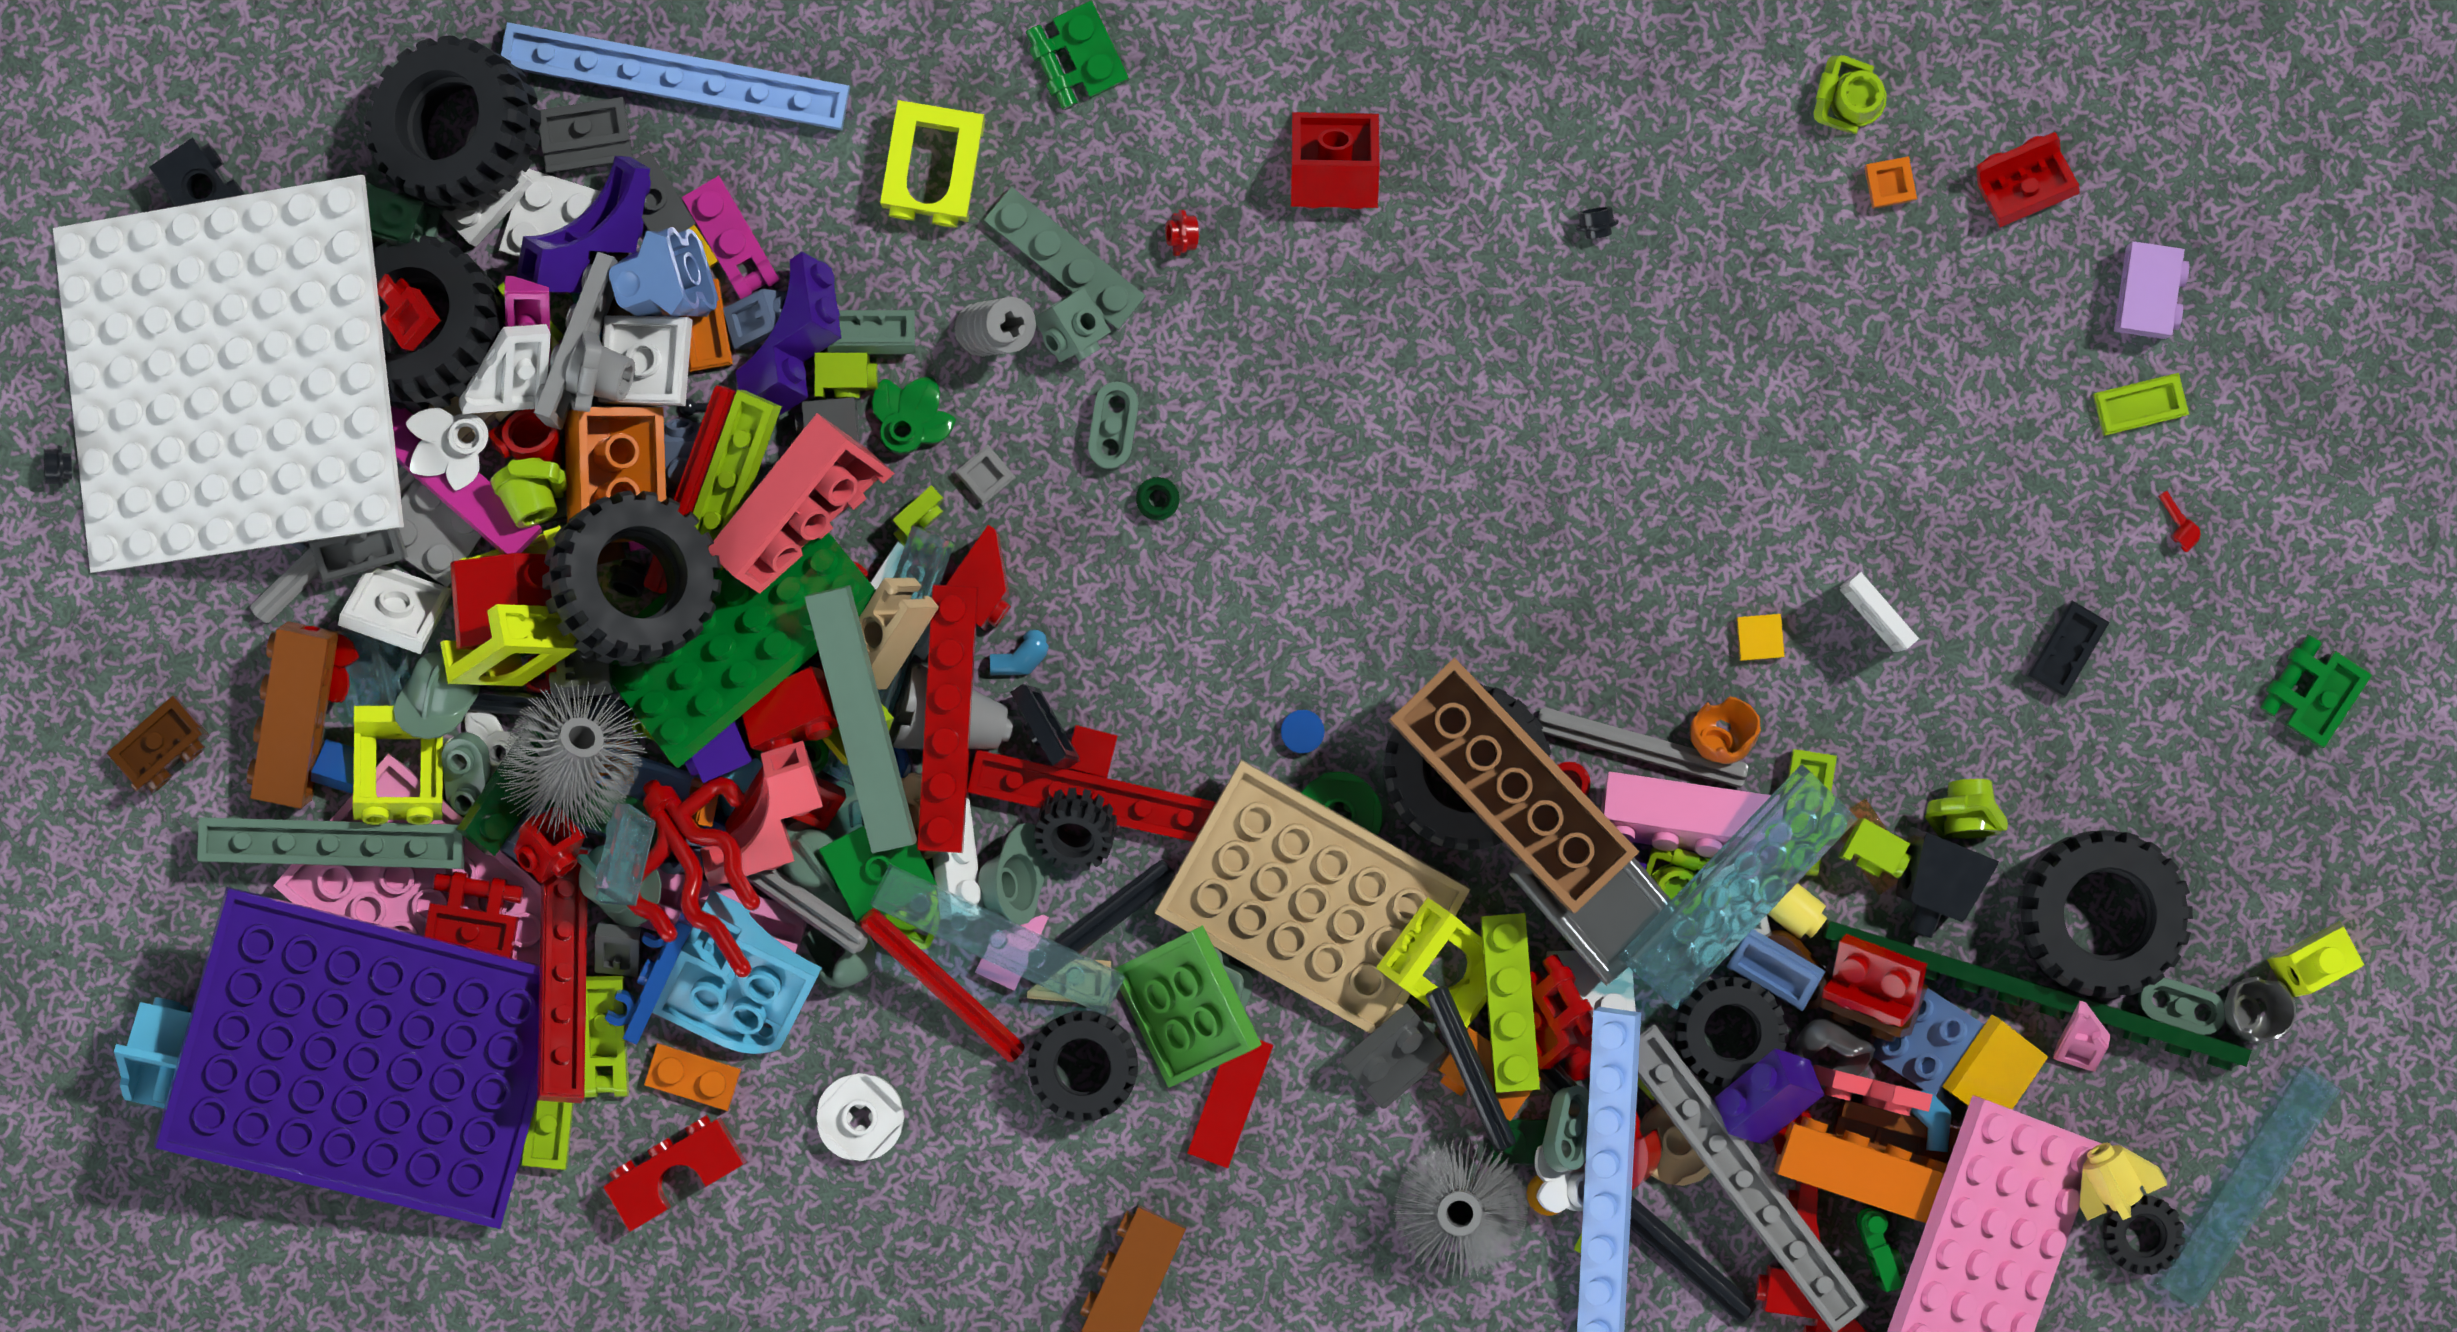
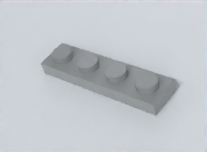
[534,252,618,430]

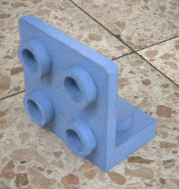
[1873,988,1985,1111]

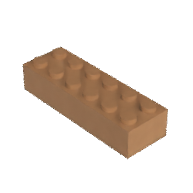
[1388,657,1639,914]

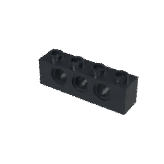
[149,137,245,207]

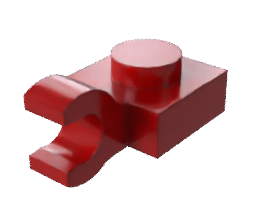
[377,274,441,351]

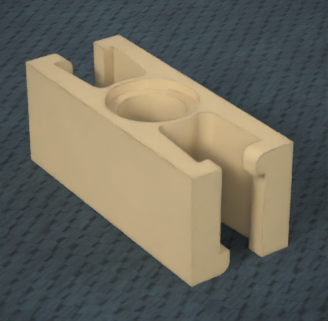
[859,578,939,690]

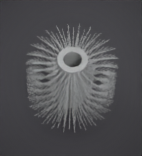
[497,680,647,840]
[1393,1137,1529,1280]

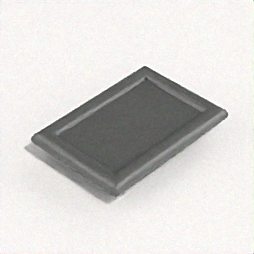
[1509,857,1686,986]

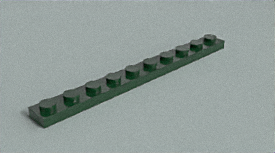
[1821,920,2252,1071]

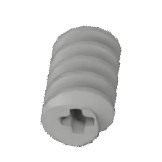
[954,297,1036,357]

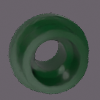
[1136,477,1180,521]

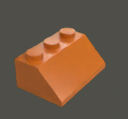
[564,407,666,543]

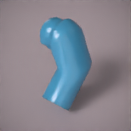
[990,630,1049,675]
[1911,1090,1951,1152]

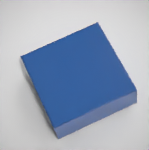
[311,739,354,794]

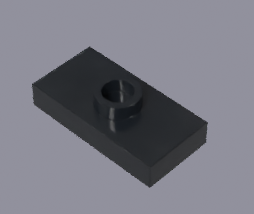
[2026,600,2110,698]
[1010,684,1080,769]

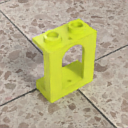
[880,100,986,228]
[440,604,578,686]
[353,706,443,825]
[1376,897,1487,1029]

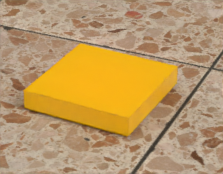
[1942,1015,2048,1110]

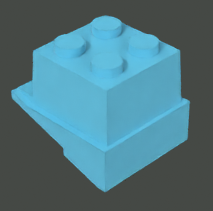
[114,997,191,1109]

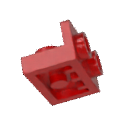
[1822,934,1927,1027]

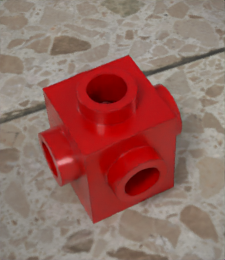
[513,807,585,883]

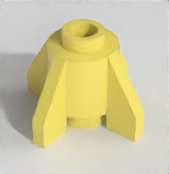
[2079,1142,2167,1221]

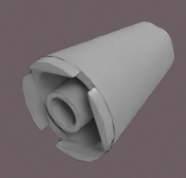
[889,661,1014,749]

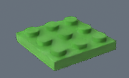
[1110,925,1262,1088]

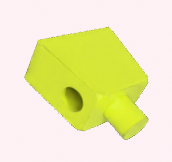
[2267,921,2364,997]

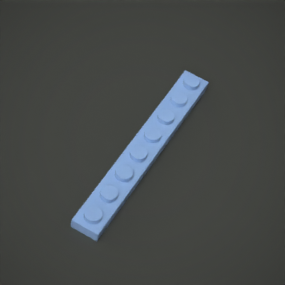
[501,22,850,130]
[1577,1007,1641,1332]

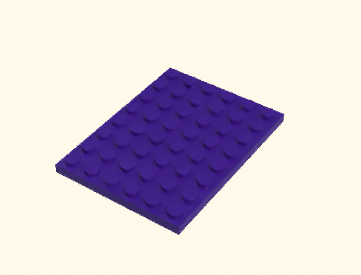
[154,887,540,1229]

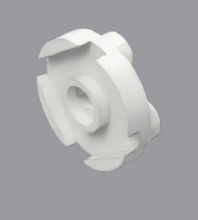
[817,1073,905,1161]

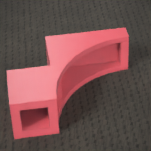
[700,741,823,887]

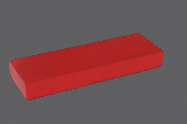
[1187,1039,1274,1168]

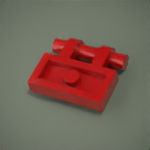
[424,871,524,958]
[1530,954,1594,1069]

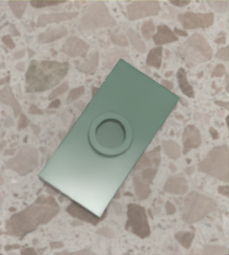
[828,310,915,354]

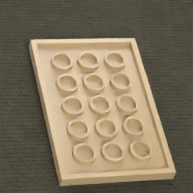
[1155,759,1471,1034]

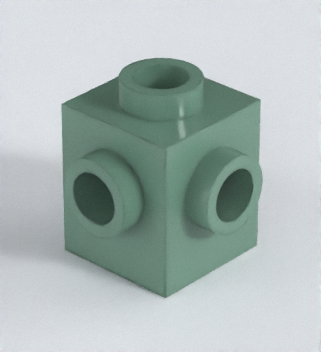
[1035,287,1111,362]

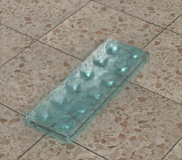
[1618,764,1858,1010]

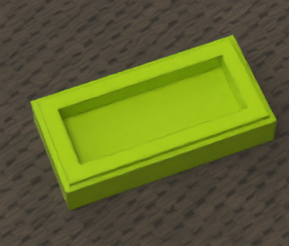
[2093,373,2189,436]

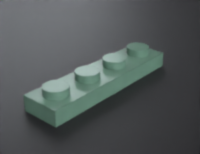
[984,186,1146,331]

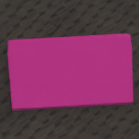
[504,276,551,366]

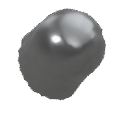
[1794,1017,1875,1092]

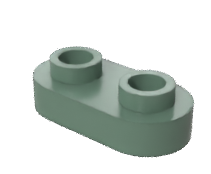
[1088,382,1139,470]
[442,732,492,817]
[2138,978,2226,1035]
[1543,1086,1589,1172]

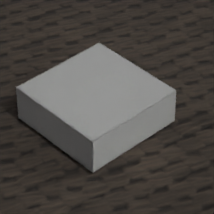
[955,444,1016,506]

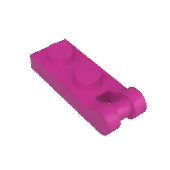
[681,176,780,299]

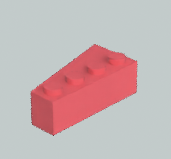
[708,413,895,594]

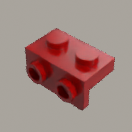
[1976,132,2080,227]

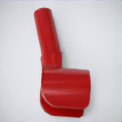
[2158,491,2201,552]

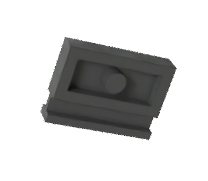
[539,97,634,174]

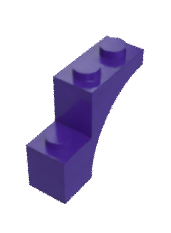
[516,156,651,293]
[736,252,842,417]

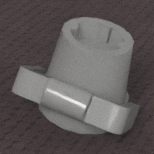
[565,331,635,412]

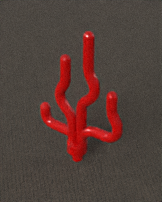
[623,777,761,978]

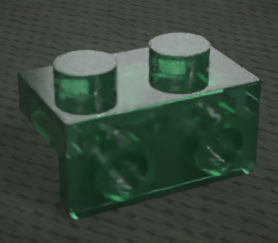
[339,177,428,243]

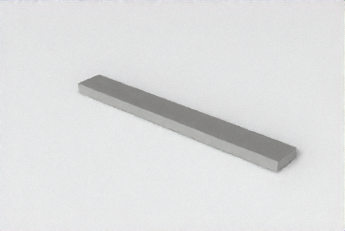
[1638,1024,1869,1332]

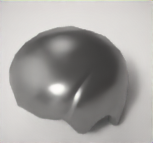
[2224,977,2297,1044]

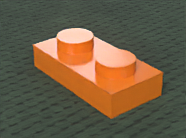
[644,1043,742,1111]

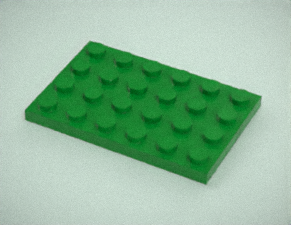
[612,532,876,768]

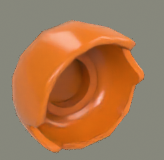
[1689,696,1761,764]

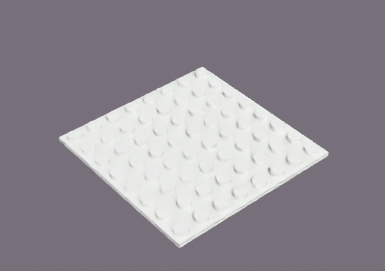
[53,175,404,573]

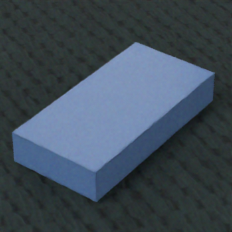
[1726,927,1826,1011]

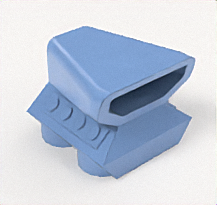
[609,227,719,317]

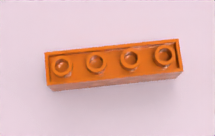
[1773,1116,1948,1223]

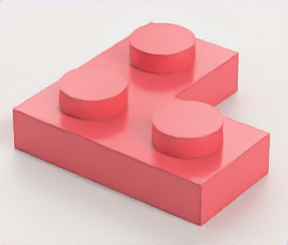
[1813,1065,1933,1116]

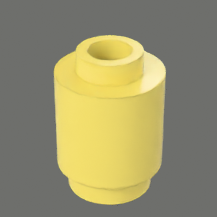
[1762,876,1827,939]

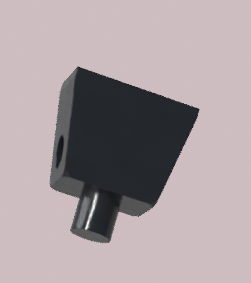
[1896,827,1999,938]

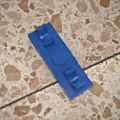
[605,912,692,1045]

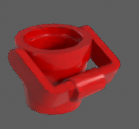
[488,409,565,467]

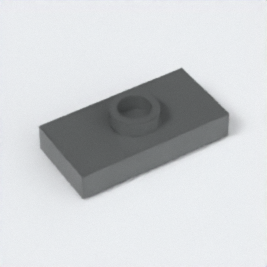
[635,151,697,232]
[309,528,408,583]

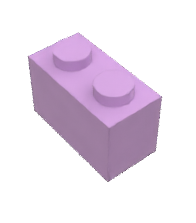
[2114,241,2189,339]

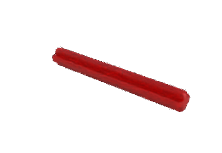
[644,385,736,593]
[859,908,1025,1062]

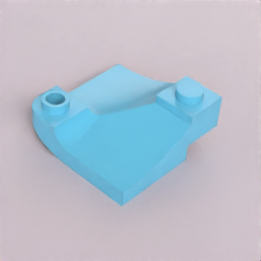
[652,890,821,1054]

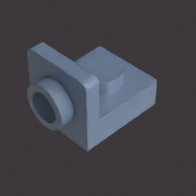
[723,289,787,350]

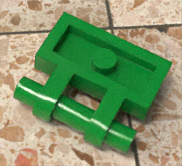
[1025,0,1129,110]
[2260,634,2372,748]
[1855,1207,1906,1292]

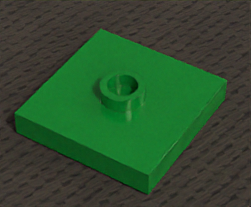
[819,825,938,927]

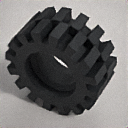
[1034,788,1117,871]
[2101,1194,2185,1275]

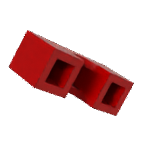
[603,1115,747,1232]

